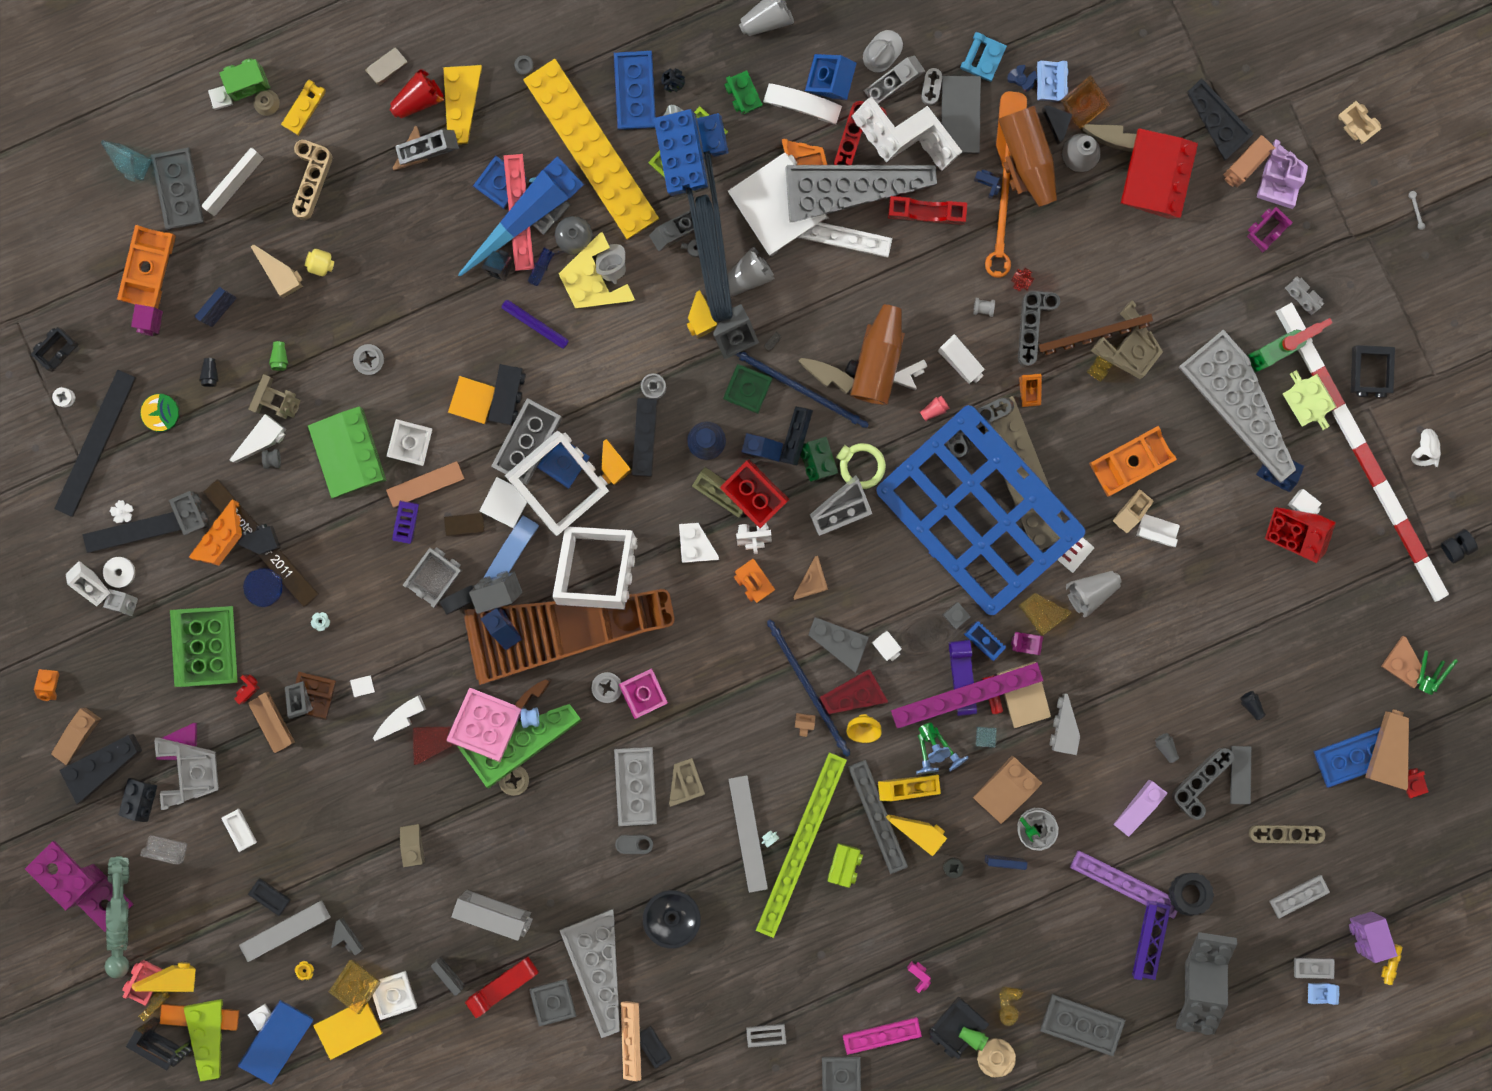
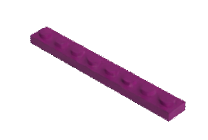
[891,662,1044,728]

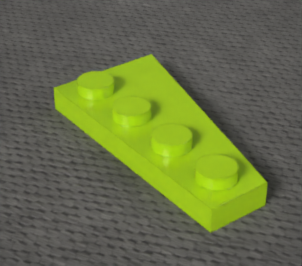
[184,999,223,1081]

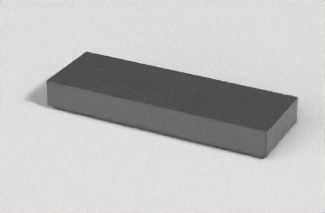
[1230,746,1251,804]

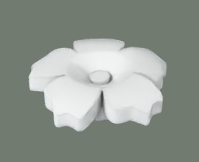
[110,500,134,523]

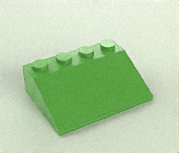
[308,406,387,498]
[170,606,237,687]

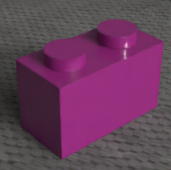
[131,304,163,336]

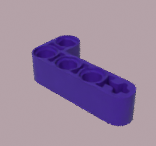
[949,640,977,716]

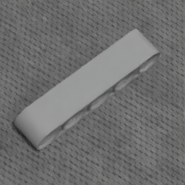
[239,900,331,962]

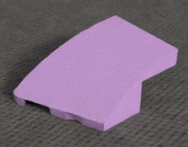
[1257,139,1308,209]

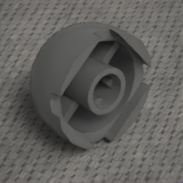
[555,216,593,255]

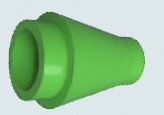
[269,341,288,371]
[959,1027,989,1051]

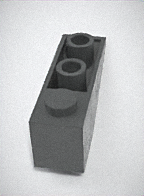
[649,210,703,251]

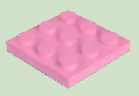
[447,688,521,762]

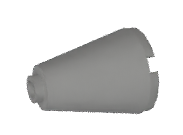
[739,0,794,36]
[1062,134,1100,172]
[722,247,775,297]
[1066,571,1122,617]

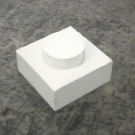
[208,86,233,110]
[248,1003,271,1031]

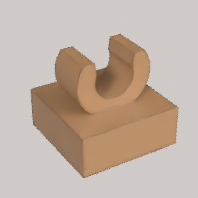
[795,713,815,737]

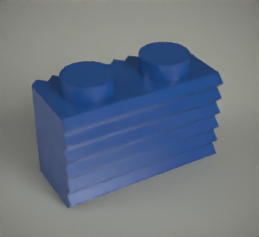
[964,621,1006,661]

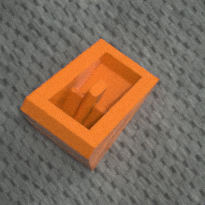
[1019,374,1042,407]

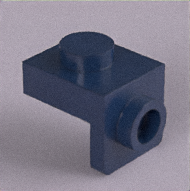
[974,170,1001,199]

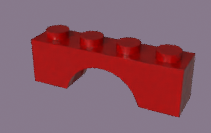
[888,196,967,225]

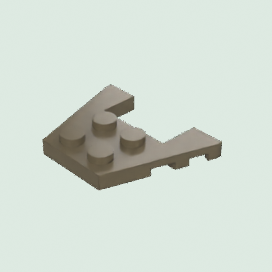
[1091,300,1163,379]

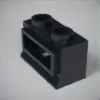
[31,327,79,372]

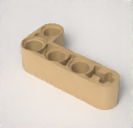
[292,140,333,220]

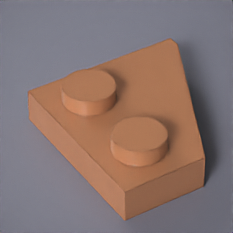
[1381,636,1421,688]

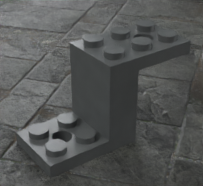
[1176,932,1237,1035]

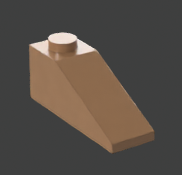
[51,708,101,765]

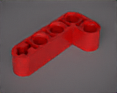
[834,101,887,165]
[465,957,539,1018]

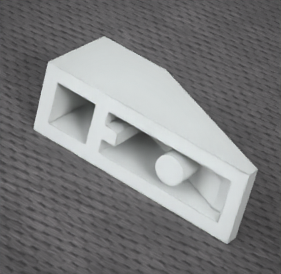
[230,414,286,463]

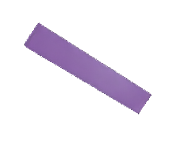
[1070,850,1178,919]

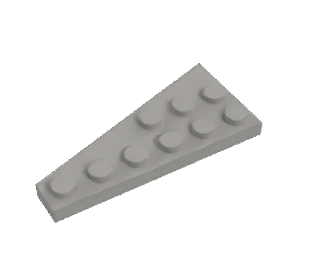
[560,908,620,1038]

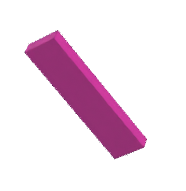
[843,1017,922,1055]

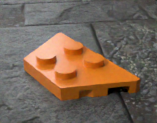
[782,139,827,165]
[189,499,242,566]

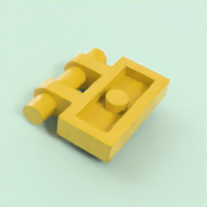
[1381,944,1403,985]

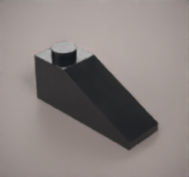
[482,250,513,281]

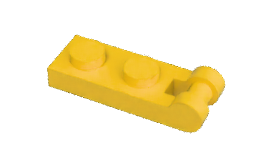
[281,80,326,136]

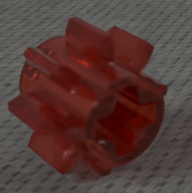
[1011,268,1034,292]

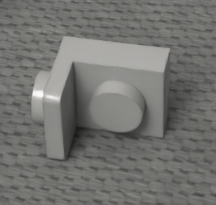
[103,589,138,616]

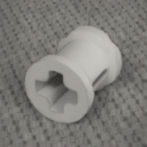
[973,298,995,317]

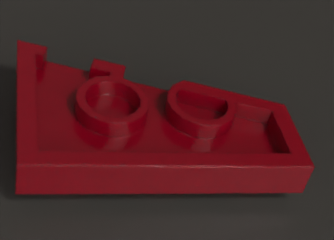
[820,669,888,714]

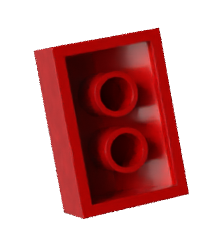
[720,459,790,528]

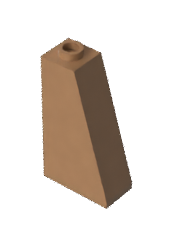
[1365,709,1409,790]

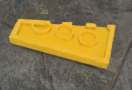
[443,65,482,144]

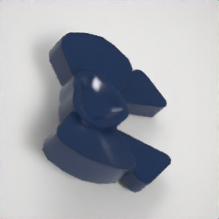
[1008,65,1037,92]

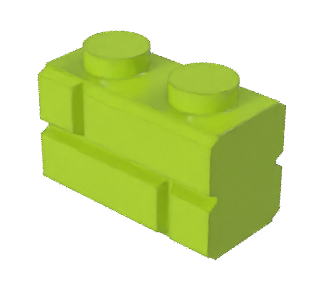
[827,843,863,888]

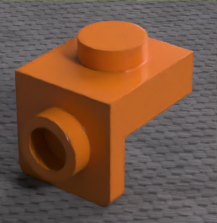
[34,669,59,701]

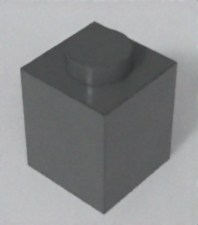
[942,602,971,629]

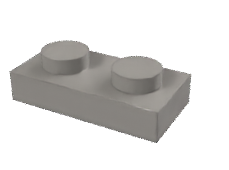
[1294,958,1334,979]

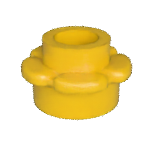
[295,961,314,980]

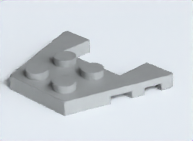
[155,738,219,810]

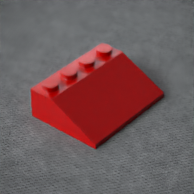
[1120,129,1198,219]

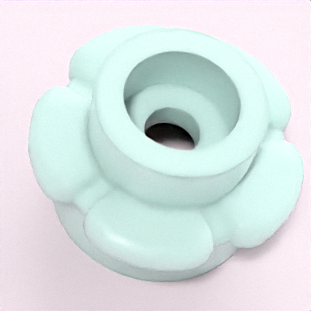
[311,612,330,631]
[762,831,779,848]

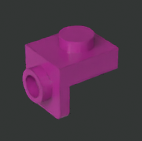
[1011,632,1043,655]

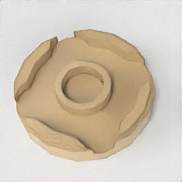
[977,1038,1016,1077]

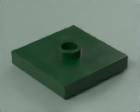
[723,364,773,414]

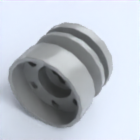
[1017,808,1058,851]

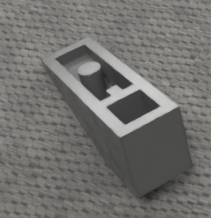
[395,129,459,165]

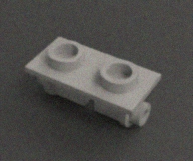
[1285,276,1324,315]

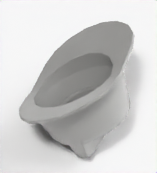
[863,30,903,73]
[596,244,626,284]

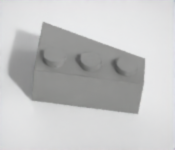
[810,475,872,536]

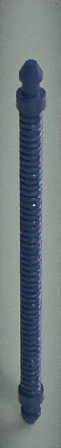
[734,351,869,428]
[767,619,850,757]

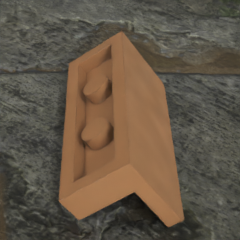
[248,692,295,753]

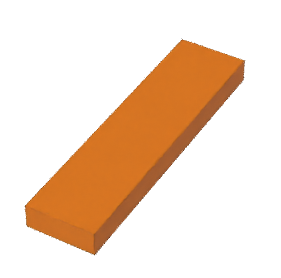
[160,1004,239,1031]

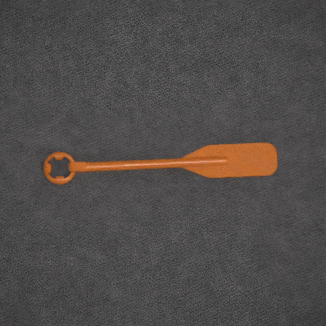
[985,91,1027,278]

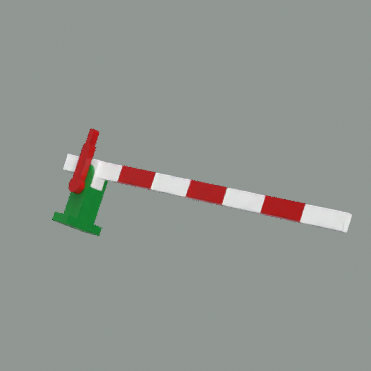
[1246,303,1449,602]

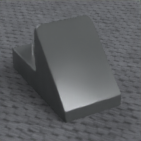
[331,917,364,955]

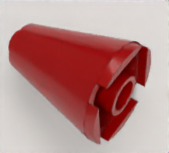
[390,68,444,119]

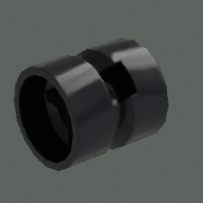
[1441,529,1478,564]

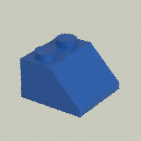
[805,54,857,100]

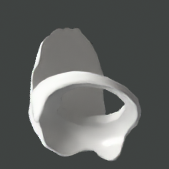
[1411,429,1441,467]

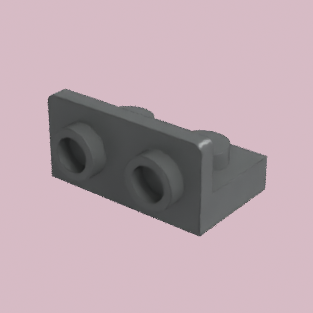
[169,491,209,535]

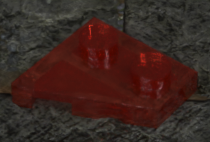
[413,726,453,765]

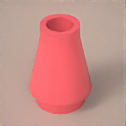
[920,396,950,421]

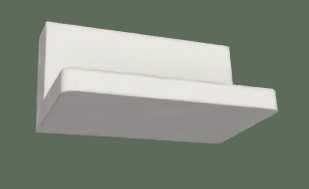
[1136,514,1180,547]

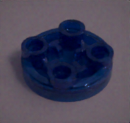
[243,568,282,607]

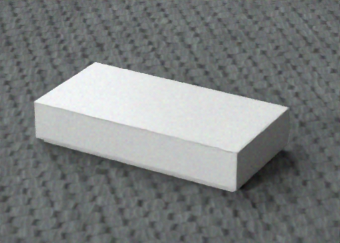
[221,809,257,852]

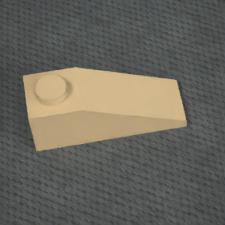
[251,245,303,298]

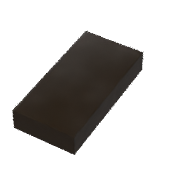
[444,513,485,536]

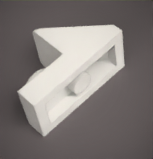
[894,360,927,390]

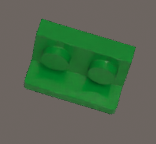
[724,70,763,115]

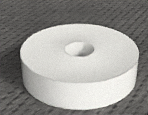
[103,557,135,588]

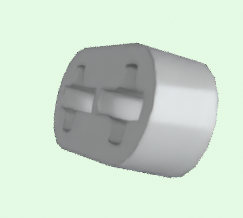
[921,68,942,106]

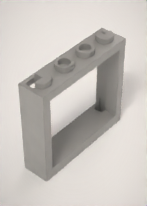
[451,890,533,941]

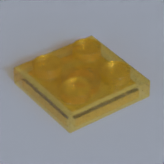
[329,960,381,1014]

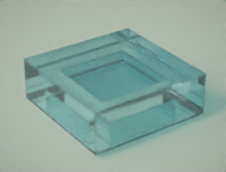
[975,727,996,748]

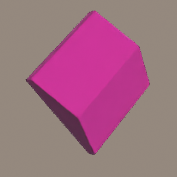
[619,669,668,719]

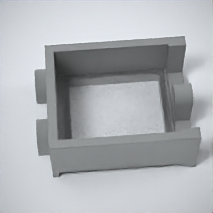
[403,547,463,608]

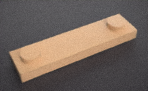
[621,1001,641,1081]

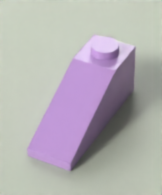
[1113,780,1167,837]

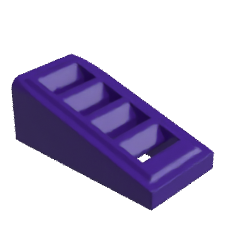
[392,500,419,544]

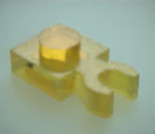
[139,992,170,1022]

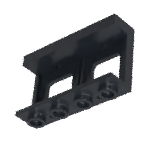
[126,1017,193,1071]

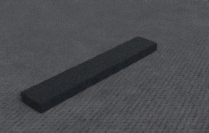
[82,512,181,553]

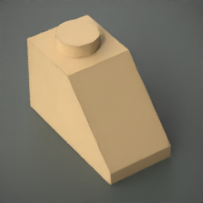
[1113,489,1154,533]

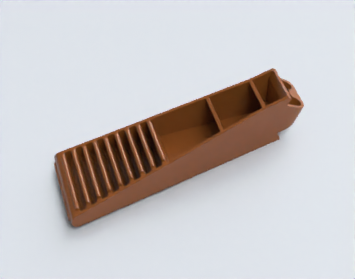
[464,589,674,685]

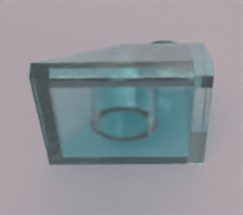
[101,140,152,182]

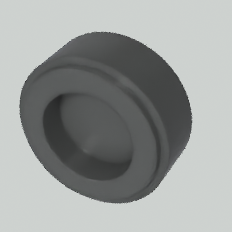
[514,55,534,76]

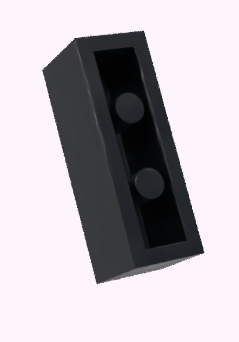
[488,364,526,426]

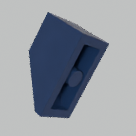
[742,433,783,462]
[481,607,522,650]

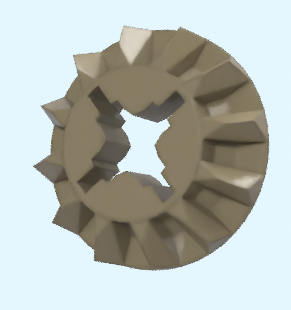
[498,766,529,796]

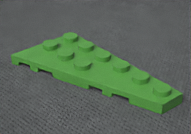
[457,704,582,789]

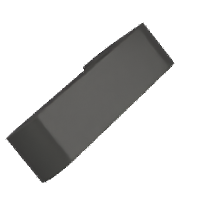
[1018,291,1060,367]
[947,397,1014,457]
[1172,747,1234,820]

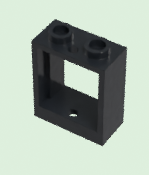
[1350,345,1395,398]

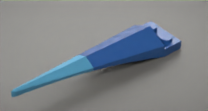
[458,156,584,276]

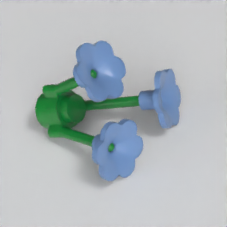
[916,723,969,775]

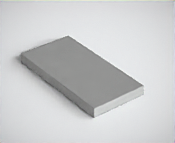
[614,747,657,826]

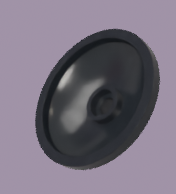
[643,890,701,948]

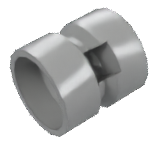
[641,373,667,400]

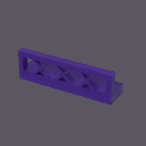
[1132,900,1171,980]

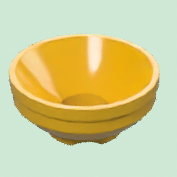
[847,714,882,743]

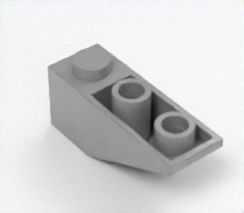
[864,56,925,104]
[1050,693,1080,755]

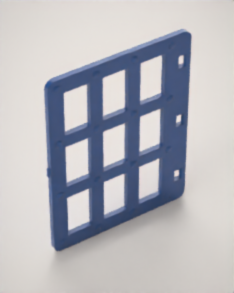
[876,405,1085,615]

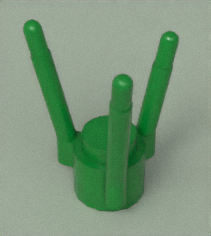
[1417,650,1458,695]

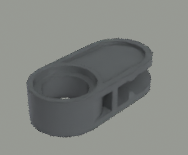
[615,835,653,854]

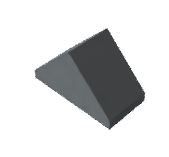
[285,682,313,719]

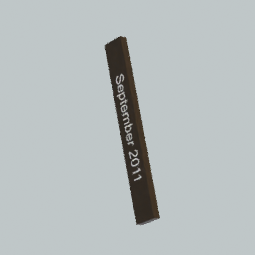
[203,479,319,607]

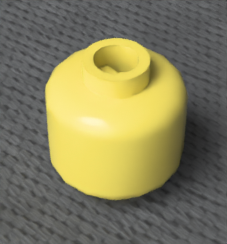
[305,249,334,276]

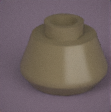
[253,90,280,116]

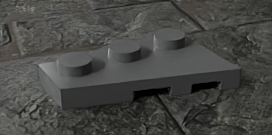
[808,617,869,673]

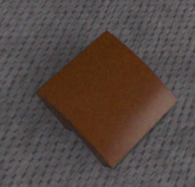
[295,672,336,720]
[515,678,552,709]

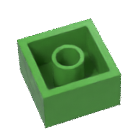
[219,58,270,101]

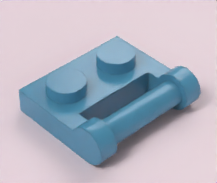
[960,32,1007,82]

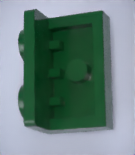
[800,437,838,482]

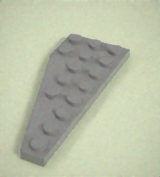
[1179,330,1296,483]

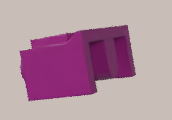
[1247,207,1293,253]

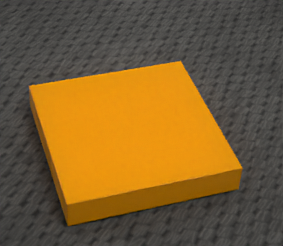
[448,376,495,424]

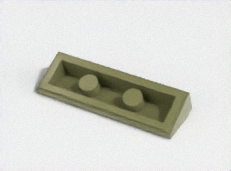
[692,467,743,518]

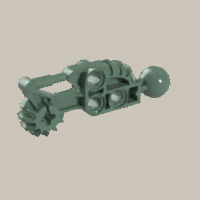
[104,856,130,979]

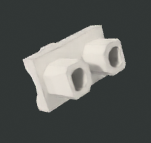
[736,523,772,554]

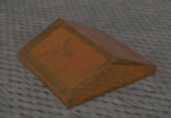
[1061,75,1110,129]

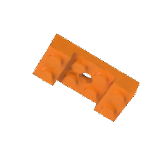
[117,225,176,309]
[1089,426,1177,497]

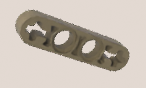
[1249,825,1325,844]

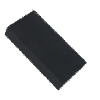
[248,878,291,916]
[640,1025,672,1069]

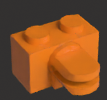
[734,559,775,603]

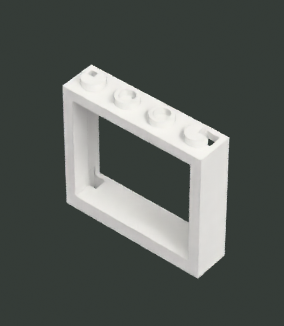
[505,431,609,536]
[553,527,638,609]

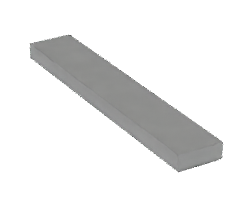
[729,775,768,892]

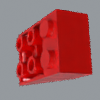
[1265,507,1336,563]

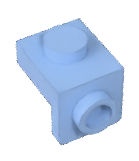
[1308,983,1340,1005]

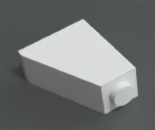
[938,334,985,384]

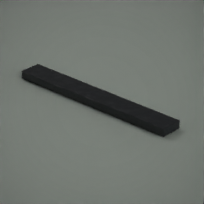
[54,370,136,517]

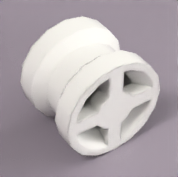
[52,387,75,408]

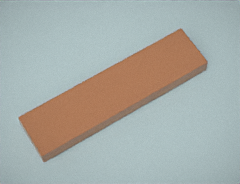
[386,461,465,508]

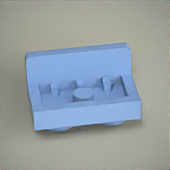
[1037,61,1068,102]

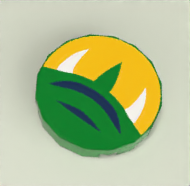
[140,394,180,432]

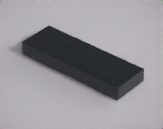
[780,406,813,466]

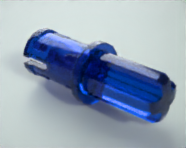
[528,248,555,286]

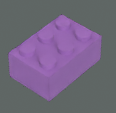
[1349,911,1397,963]

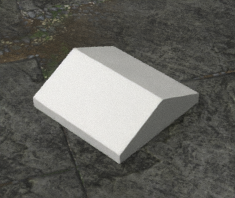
[387,419,432,466]

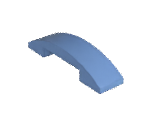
[484,515,539,578]

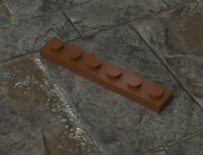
[1039,314,1153,355]

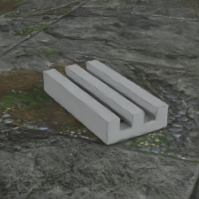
[746,1024,786,1047]

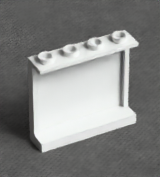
[728,153,829,256]

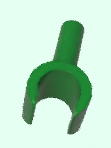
[1020,817,1040,842]

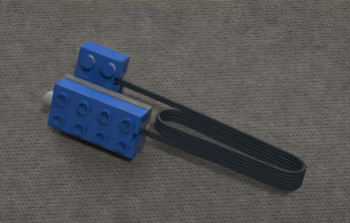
[654,105,732,322]

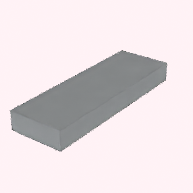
[1269,875,1330,918]

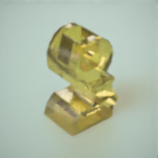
[1087,347,1117,382]
[999,987,1023,1026]

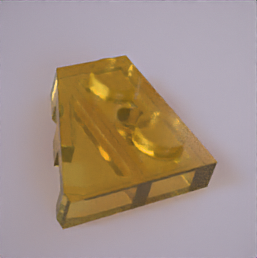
[1019,593,1072,636]

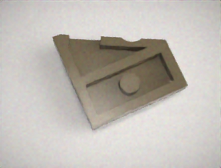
[669,758,705,807]

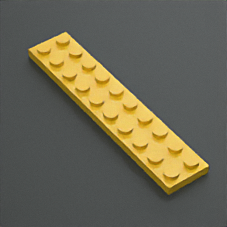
[523,59,659,240]

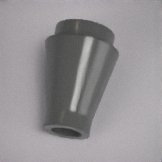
[1155,733,1179,763]

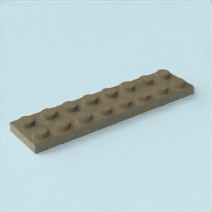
[983,396,1062,550]

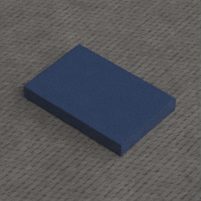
[195,287,236,327]

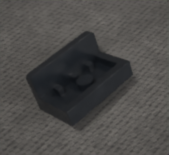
[118,778,157,822]

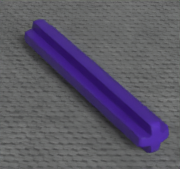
[502,300,569,349]

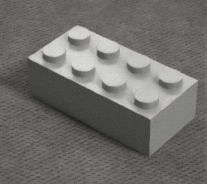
[491,398,563,485]

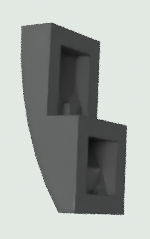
[533,201,571,235]

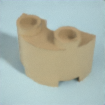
[1338,101,1382,144]

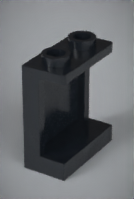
[929,996,989,1059]

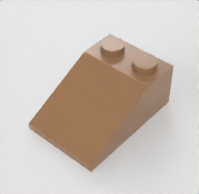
[973,756,1042,824]

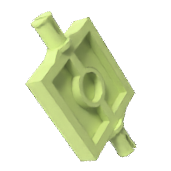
[1283,370,1337,430]

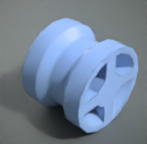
[521,707,539,728]

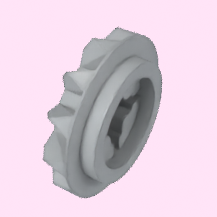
[353,344,384,375]
[592,672,622,703]

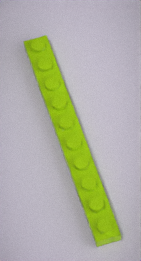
[756,752,847,938]

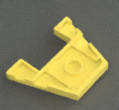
[559,232,635,308]

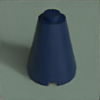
[688,422,726,460]

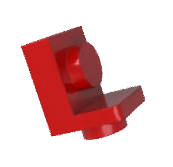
[234,674,259,705]
[1406,768,1429,798]

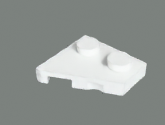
[679,523,719,563]

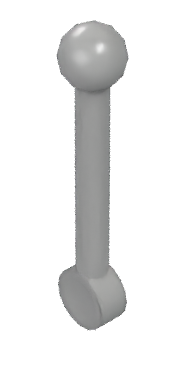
[1408,191,1425,230]

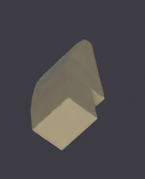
[1082,124,1137,152]
[798,358,854,394]

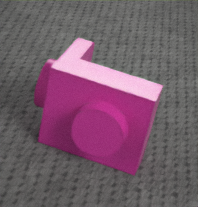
[907,961,931,993]

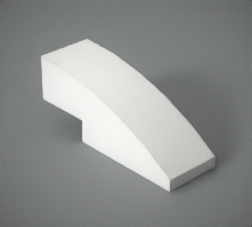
[373,695,426,741]

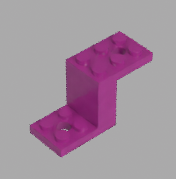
[25,841,134,932]

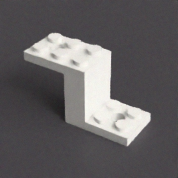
[852,96,962,171]

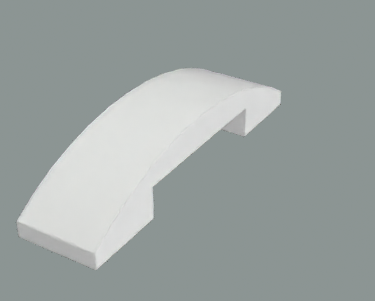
[763,83,842,125]

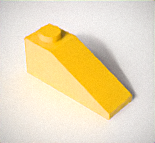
[878,775,941,801]
[886,815,947,856]
[132,962,196,992]

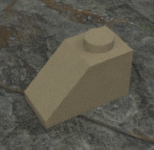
[400,824,425,867]

